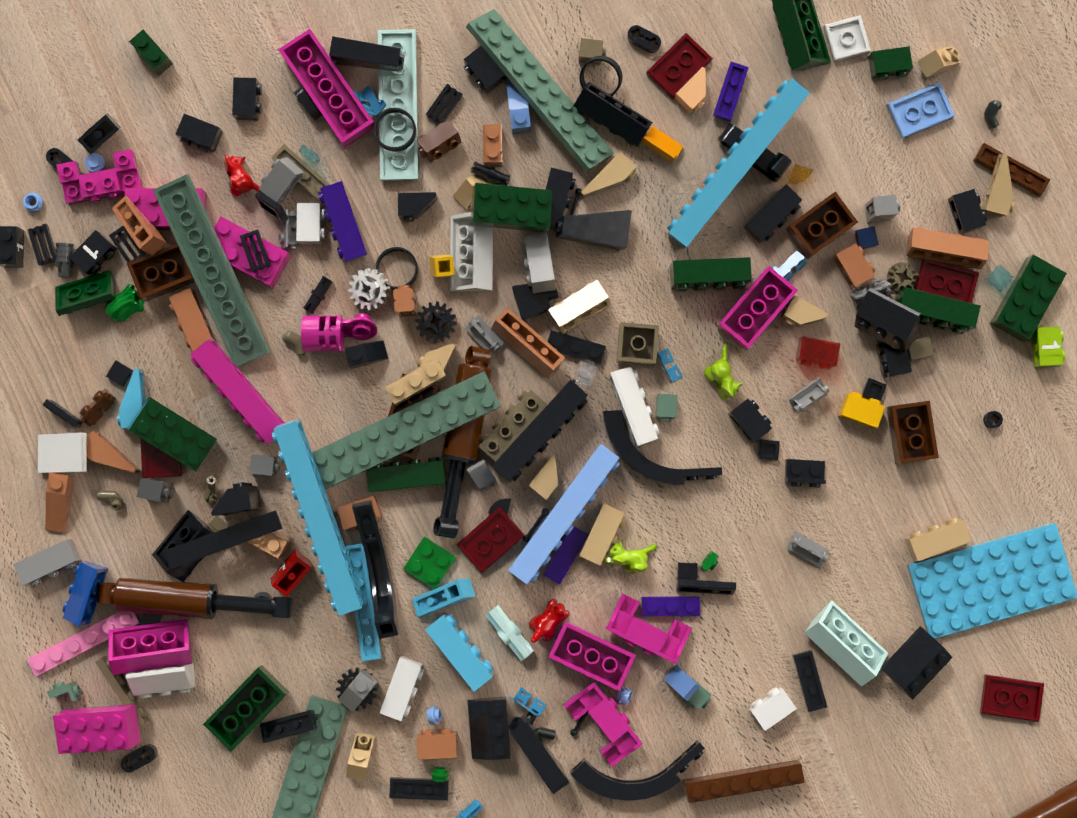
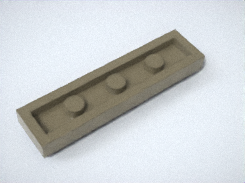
[272,144,330,207]
[95,656,149,726]

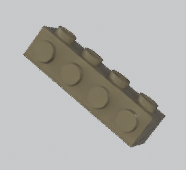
[479,390,547,462]

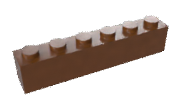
[683,760,805,803]

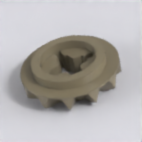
[887,262,918,292]

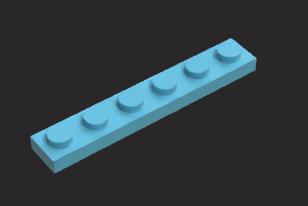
[345,543,382,661]

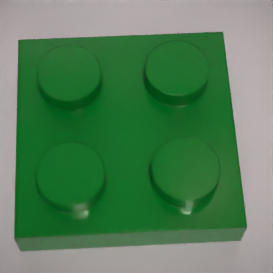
[403,536,456,589]

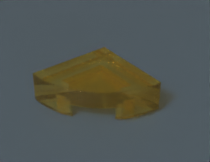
[788,164,813,184]

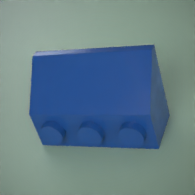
[63,561,108,626]

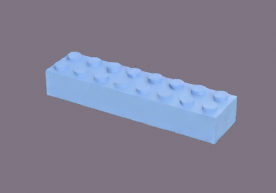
[508,444,620,584]

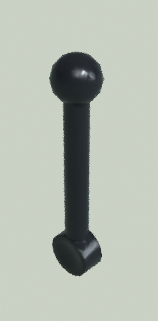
[570,188,582,216]
[523,508,549,542]
[570,711,588,736]

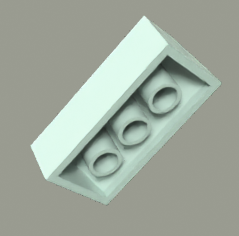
[805,600,888,687]

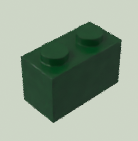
[129,29,173,76]
[868,46,913,80]

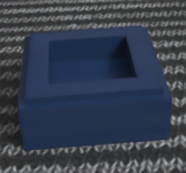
[855,226,879,249]

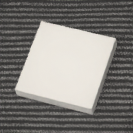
[823,15,871,62]

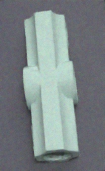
[485,605,534,661]

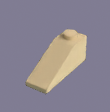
[580,151,637,198]
[981,154,1014,216]

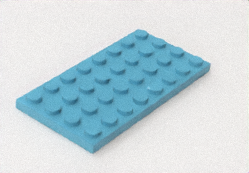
[907,523,1077,639]

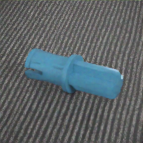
[456,800,483,818]

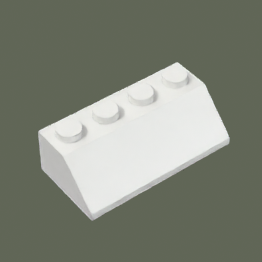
[450,212,493,292]
[609,367,660,447]

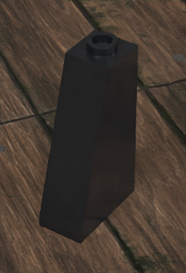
[329,36,405,72]
[555,210,632,250]
[508,715,569,794]

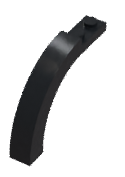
[602,410,722,485]
[352,500,398,639]
[570,740,705,801]

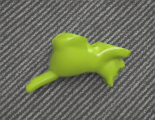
[704,344,743,401]
[605,542,657,574]

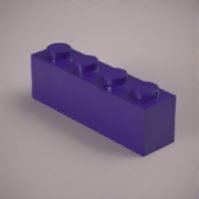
[318,181,367,262]

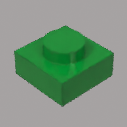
[699,551,719,571]

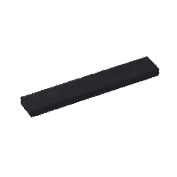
[164,510,283,569]

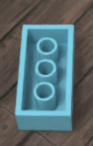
[425,612,494,692]

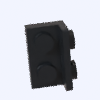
[785,459,826,488]

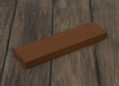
[973,143,1050,197]

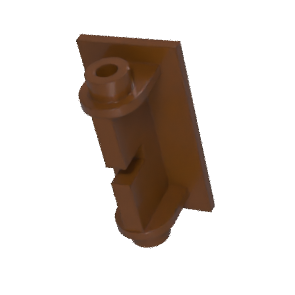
[79,388,116,427]

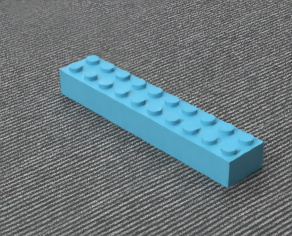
[667,78,810,248]
[272,418,364,616]

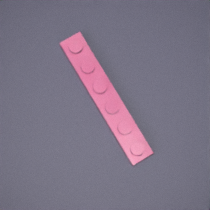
[27,611,140,677]

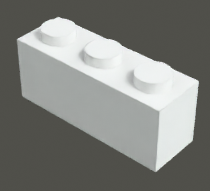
[380,656,424,721]

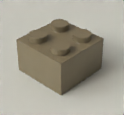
[616,322,659,366]

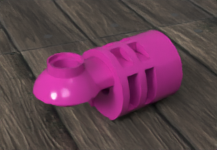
[301,313,378,352]

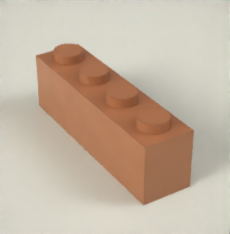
[906,227,989,269]
[168,288,217,358]
[491,307,565,379]

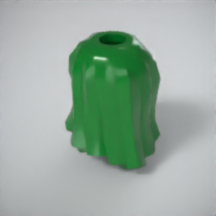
[105,284,144,322]

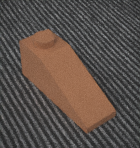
[112,196,166,256]
[87,431,140,473]
[45,473,75,533]

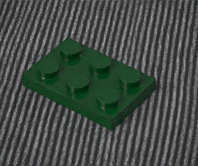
[55,270,114,316]

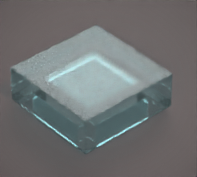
[299,145,320,166]
[986,264,1014,292]

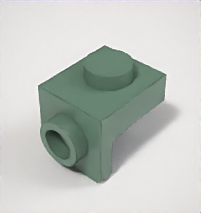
[47,681,82,703]

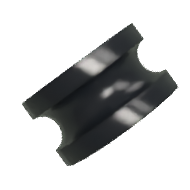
[983,411,1003,428]

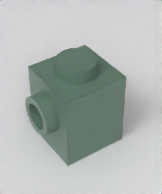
[684,678,711,710]

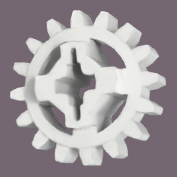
[348,268,390,310]

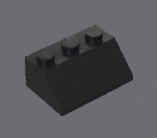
[855,288,921,353]
[211,482,262,516]
[152,510,214,582]
[880,626,953,700]
[467,697,511,760]

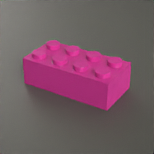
[125,188,206,230]
[214,216,291,289]
[717,266,798,351]
[548,620,636,691]
[53,704,141,754]

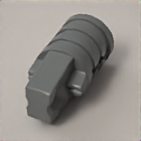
[55,243,74,277]

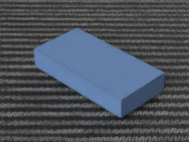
[664,665,700,701]

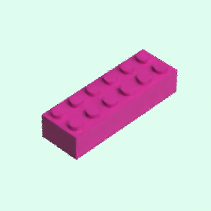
[278,29,374,148]
[190,338,285,444]

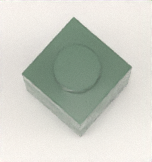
[655,393,678,422]

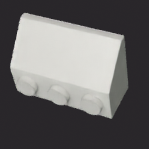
[126,663,196,698]

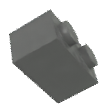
[137,478,174,502]

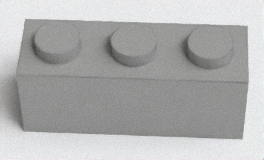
[521,232,556,293]
[13,539,81,587]

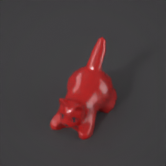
[224,155,262,196]
[529,599,570,643]

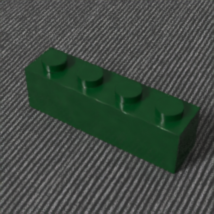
[366,457,446,492]

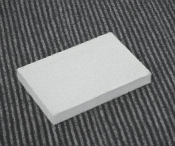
[38,433,87,473]

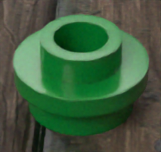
[430,767,450,782]

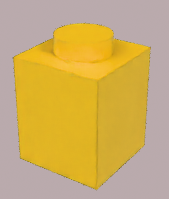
[429,254,455,277]

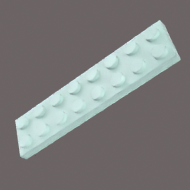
[378,29,419,181]

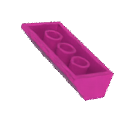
[108,619,192,675]

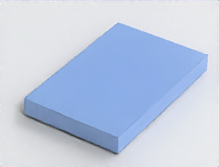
[886,82,955,139]

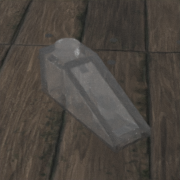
[573,359,598,390]

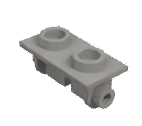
[278,209,298,250]
[849,279,892,308]
[465,315,504,355]
[788,377,830,413]
[787,532,829,567]

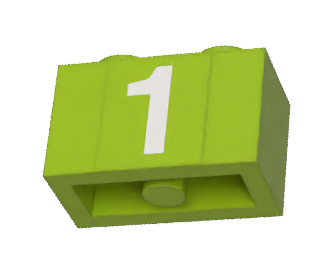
[1032,327,1065,368]

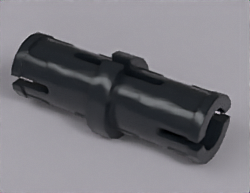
[471,161,510,186]
[303,276,333,314]

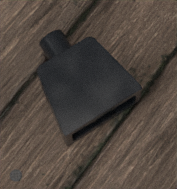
[512,284,559,322]

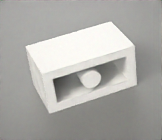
[296,203,326,244]
[749,687,797,731]

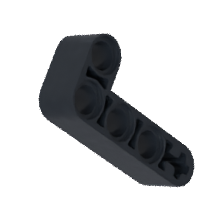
[718,123,792,182]

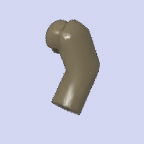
[282,331,306,356]
[204,476,218,504]
[97,491,123,510]

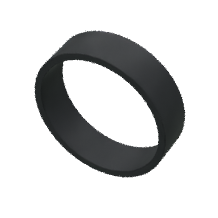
[579,56,623,96]
[373,108,416,152]
[375,247,418,290]

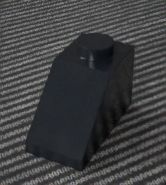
[398,192,437,222]
[344,340,389,369]

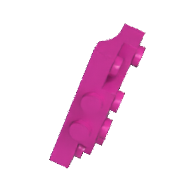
[56,149,143,205]
[605,593,692,664]
[563,681,643,767]

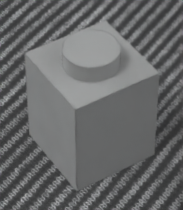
[249,454,280,476]

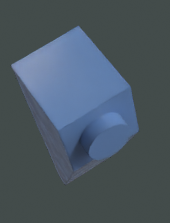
[505,78,531,134]

